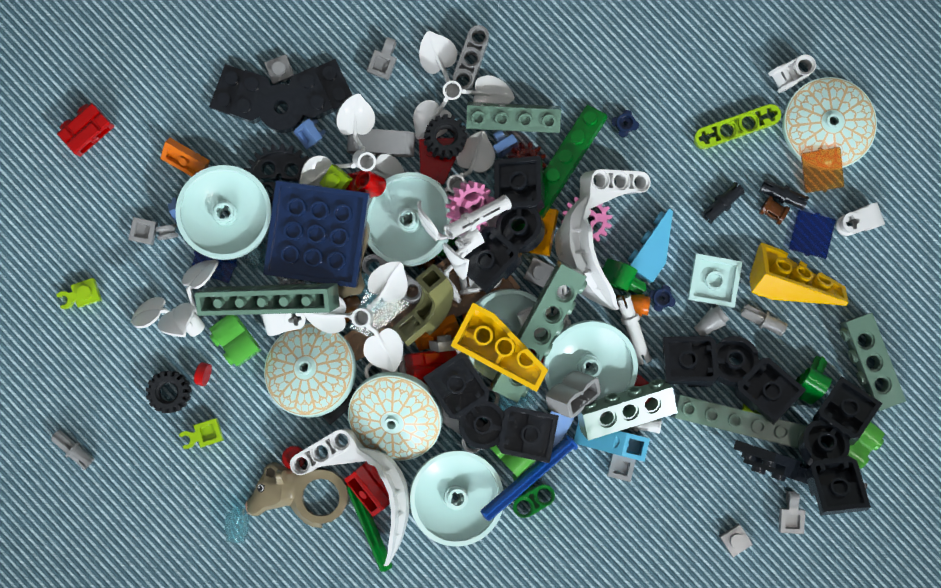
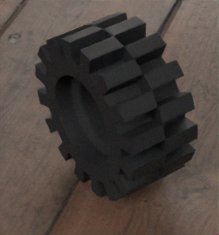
[424,114,467,160]
[145,371,192,413]

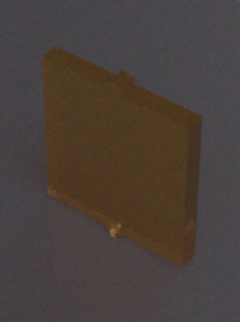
[801,147,844,193]

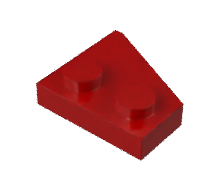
[419,137,456,185]

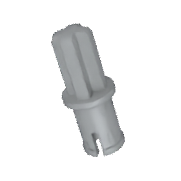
[740,304,788,337]
[51,430,95,470]

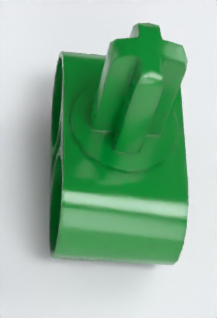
[602,258,647,294]
[796,356,832,405]
[512,473,555,518]

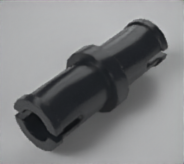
[759,179,809,211]
[701,182,745,224]

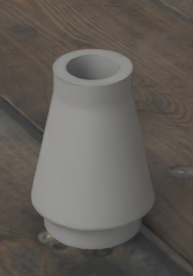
[694,305,730,336]

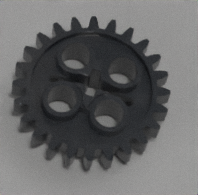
[244,144,309,207]

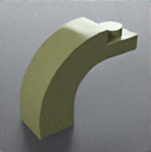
[392,264,453,346]

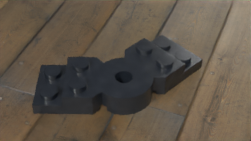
[209,59,352,133]
[464,156,545,294]
[662,336,806,425]
[423,352,559,463]
[798,376,882,516]
[733,440,868,489]

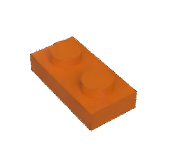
[160,138,210,177]
[415,314,460,352]

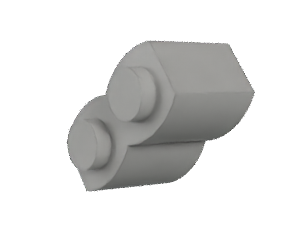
[546,371,601,418]

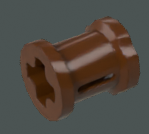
[759,196,790,225]

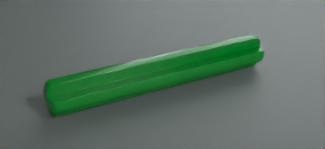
[347,486,392,572]

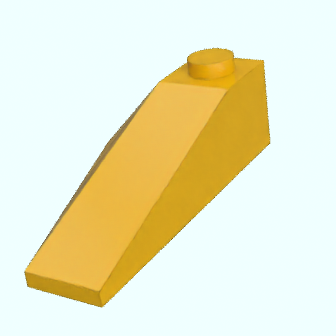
[749,242,849,306]
[451,303,548,392]

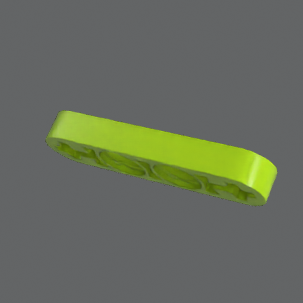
[693,104,781,149]

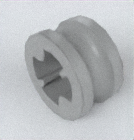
[156,224,178,240]

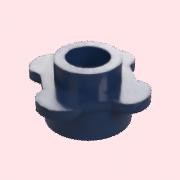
[611,110,639,138]
[649,285,676,312]

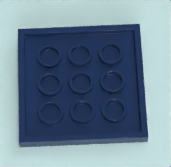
[263,180,370,288]

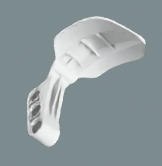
[554,169,651,310]
[290,428,410,566]

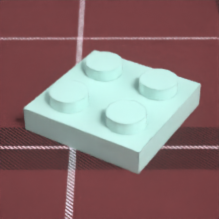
[687,253,742,308]

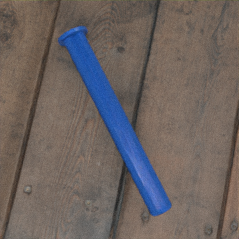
[480,434,578,521]

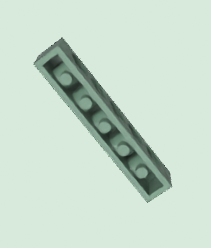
[491,260,587,403]
[195,283,340,316]
[671,394,807,448]

